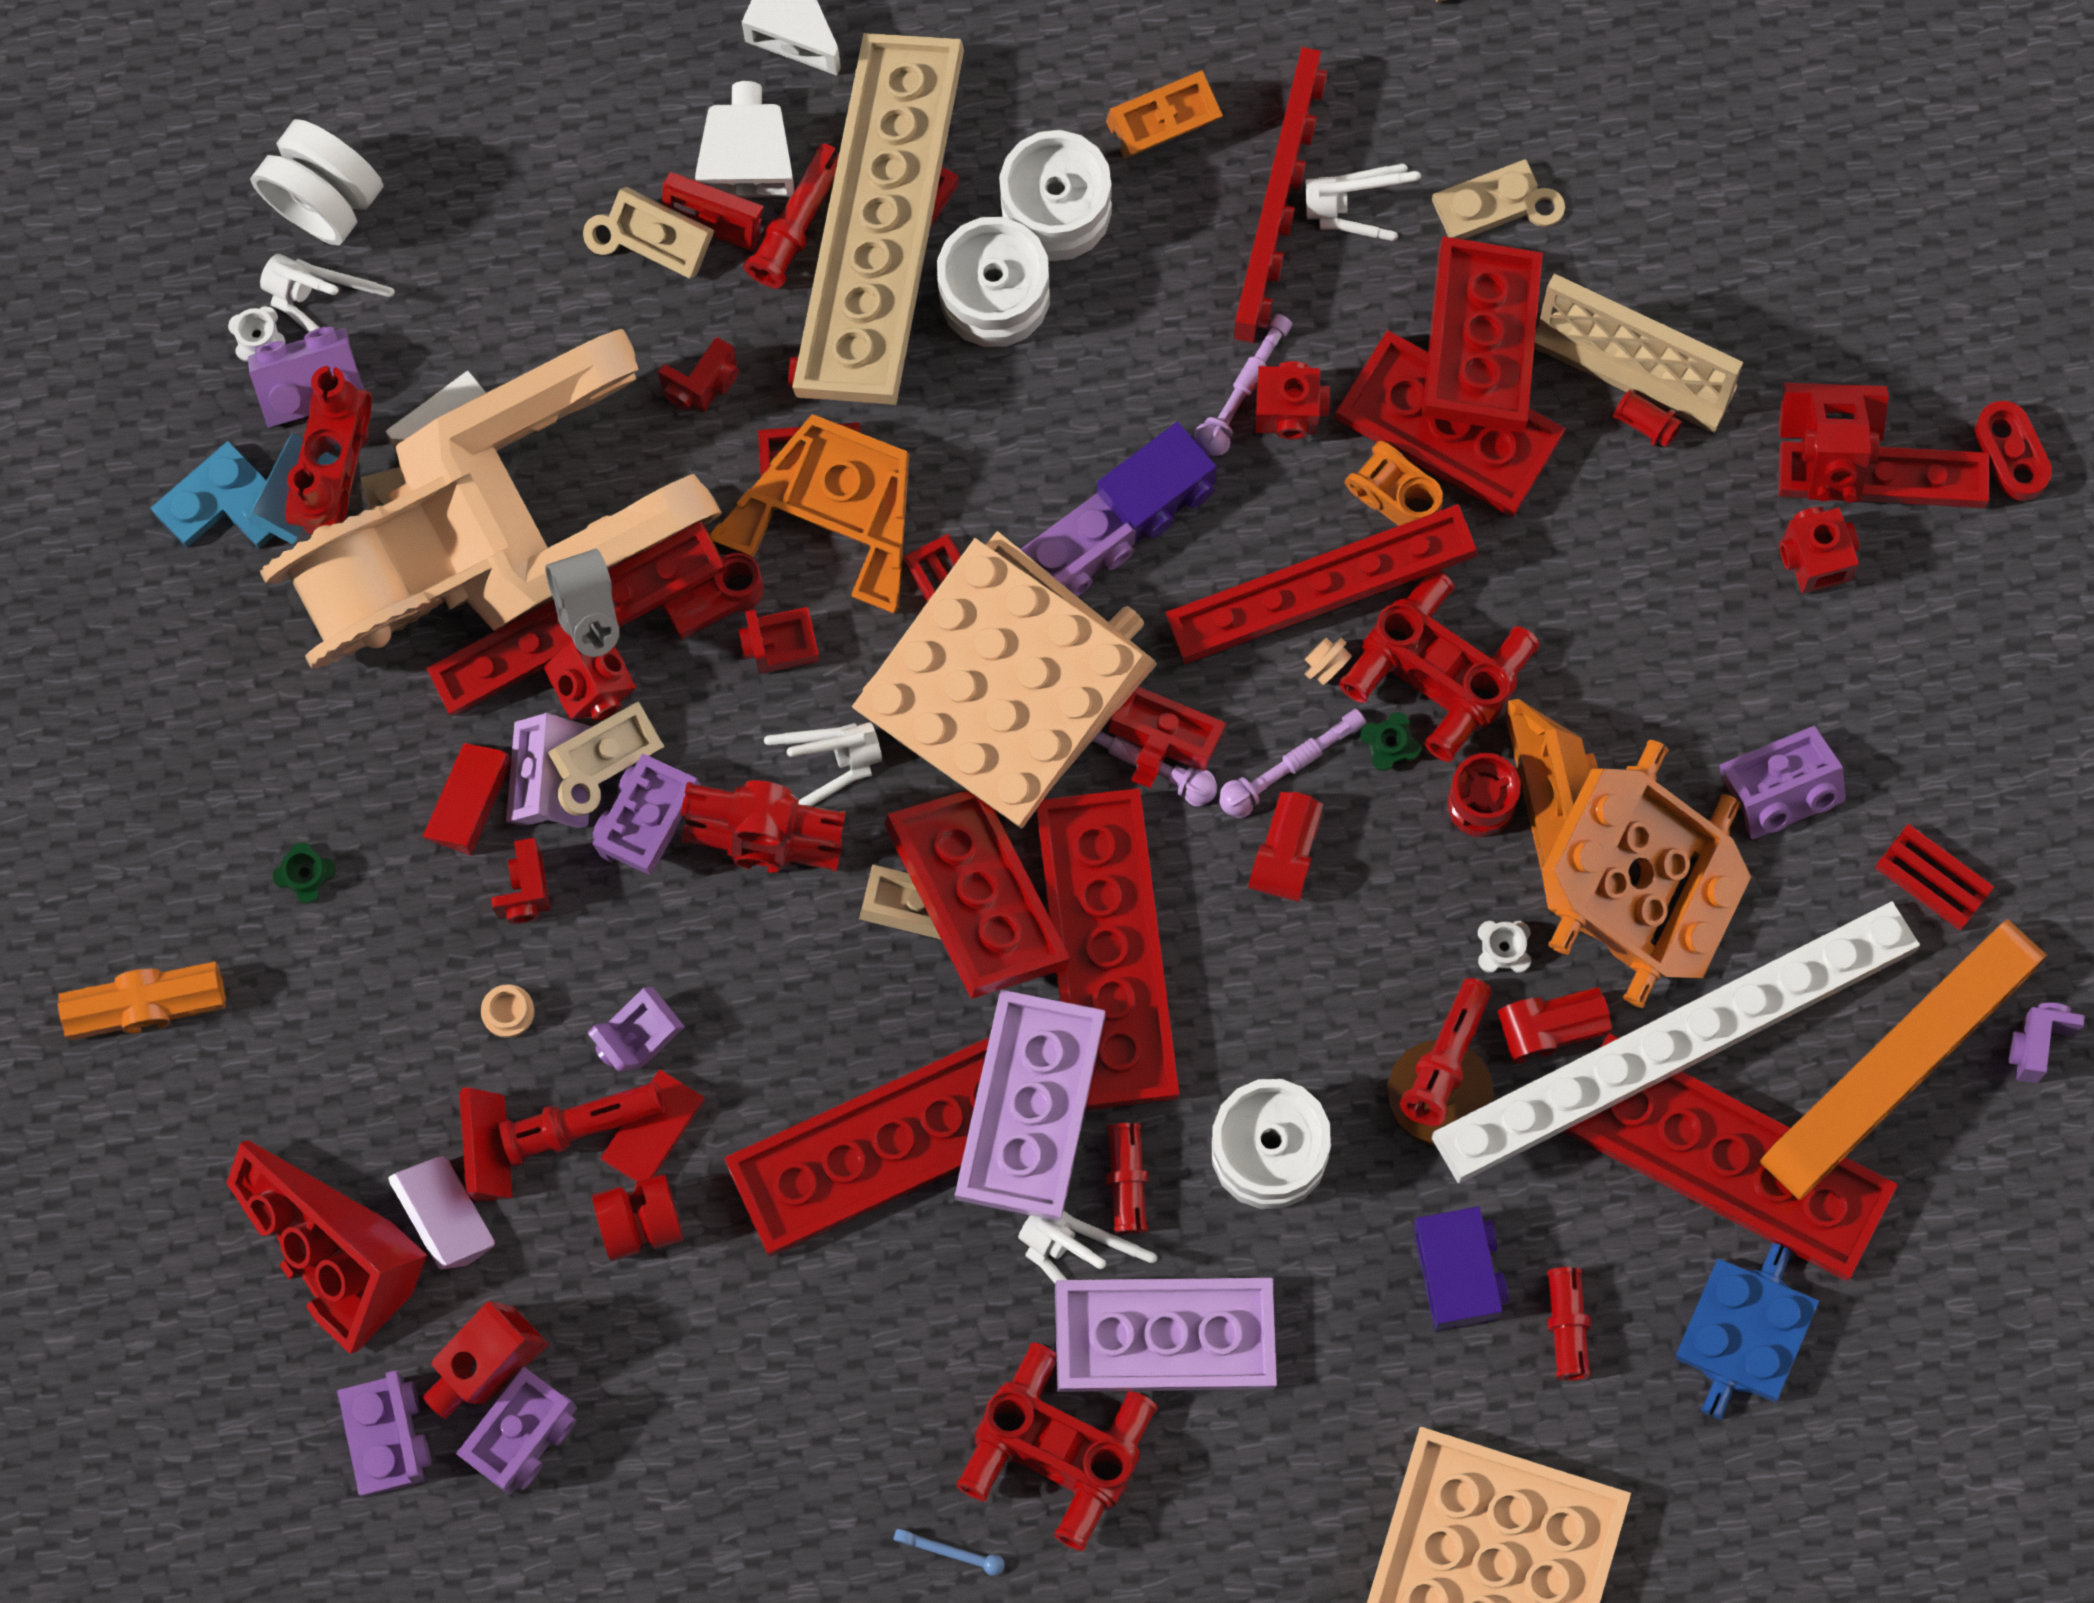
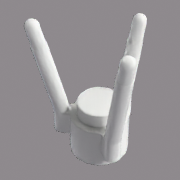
[1306,164,1421,241]
[260,254,395,333]
[764,722,882,806]
[1018,1211,1157,1283]

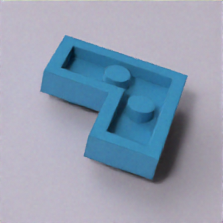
[151,441,275,549]

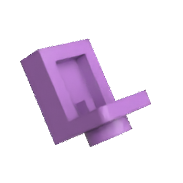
[588,987,685,1072]
[2009,1003,2085,1083]

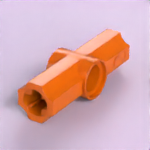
[58,961,226,1041]

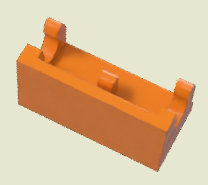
[1106,70,1223,158]

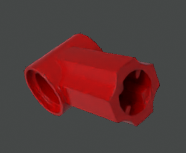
[662,553,764,640]
[1248,791,1324,903]
[1497,987,1612,1064]

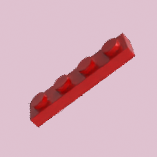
[1778,441,1989,508]

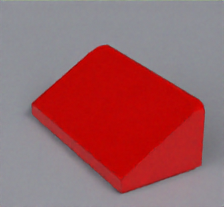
[423,743,511,856]
[459,1087,512,1203]

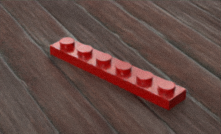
[1234,47,1328,343]
[1165,504,1478,664]
[426,521,727,716]

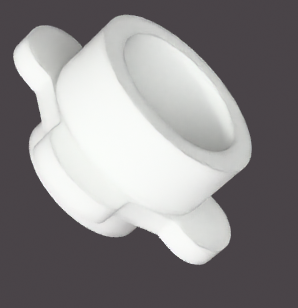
[228,306,285,362]
[1478,921,1531,973]

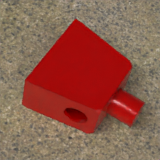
[423,1301,550,1419]

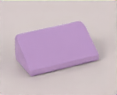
[389,1156,495,1270]

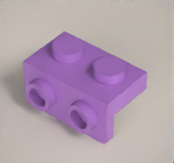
[248,327,364,427]
[456,1367,577,1495]

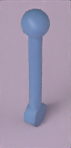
[893,1529,1005,1576]

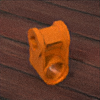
[1344,441,1443,526]

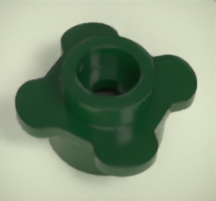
[1360,712,1421,771]
[273,842,336,904]

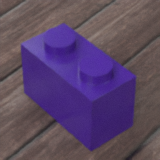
[1097,421,1217,543]
[1413,1206,1509,1332]

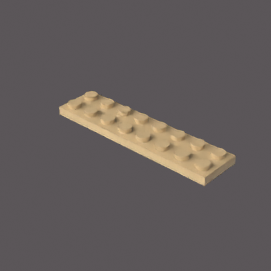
[792,33,964,405]

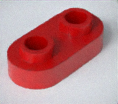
[1974,401,2052,501]

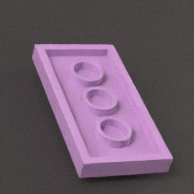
[955,990,1105,1222]
[1055,1278,1277,1392]

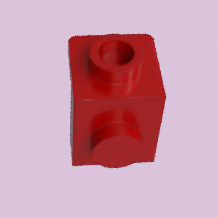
[658,336,739,412]
[738,607,820,674]

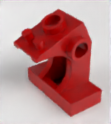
[1779,382,1889,503]

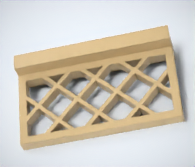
[1534,274,1743,433]

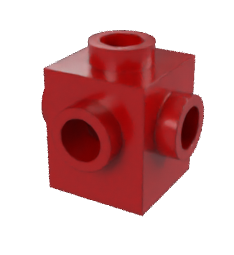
[1256,361,1330,440]
[1779,506,1859,594]
[543,640,636,721]

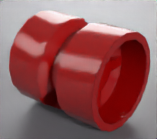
[1448,753,1521,837]
[592,1174,684,1262]

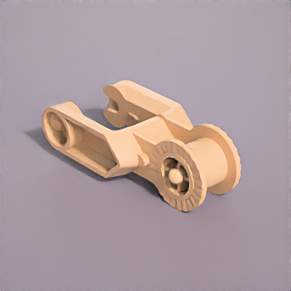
[260,329,722,669]

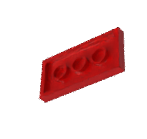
[1422,236,1543,433]
[1335,330,1566,518]
[884,790,1070,999]

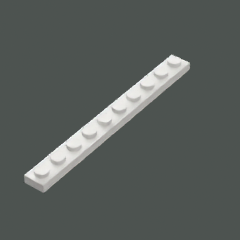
[1432,901,1920,1184]

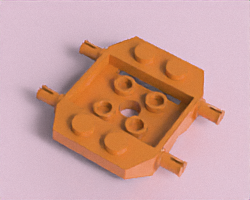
[1541,740,1751,1008]

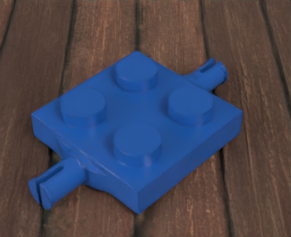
[1675,1243,1819,1420]

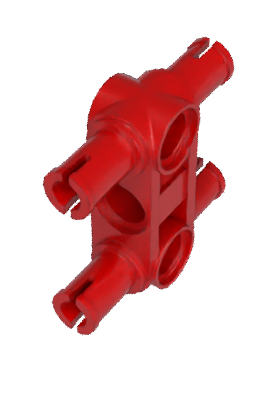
[285,366,372,534]
[1339,571,1540,762]
[681,780,846,873]
[956,1343,1158,1551]

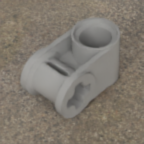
[545,548,619,657]

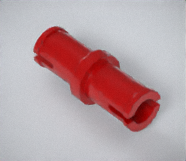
[1106,1123,1149,1234]
[1547,1267,1591,1381]

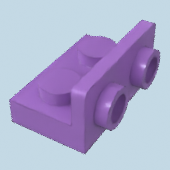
[1020,493,1135,597]
[1719,726,1846,839]
[592,753,701,876]
[337,1370,431,1498]

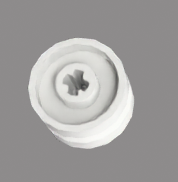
[250,119,384,246]
[999,130,1112,261]
[937,217,1050,347]
[1211,1079,1331,1209]

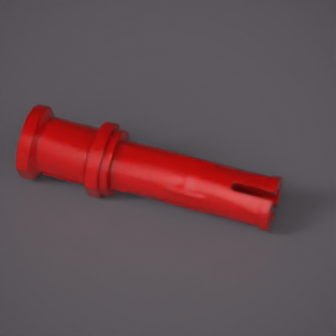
[743,144,840,289]
[1399,978,1492,1126]
[499,1082,665,1167]

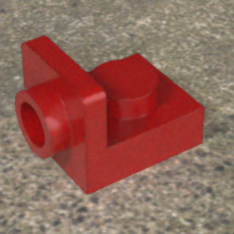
[491,838,551,924]

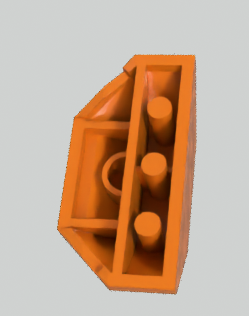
[1504,699,1598,912]

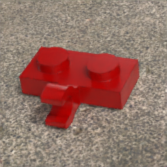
[1108,687,1226,789]

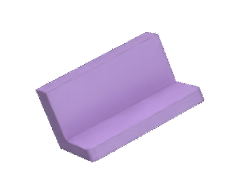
[506,713,592,828]

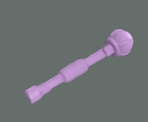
[1194,314,1292,456]
[1219,709,1367,818]
[1092,731,1217,806]

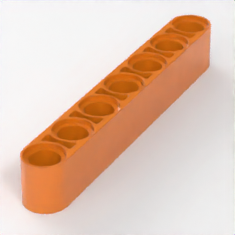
[1760,919,2048,1201]

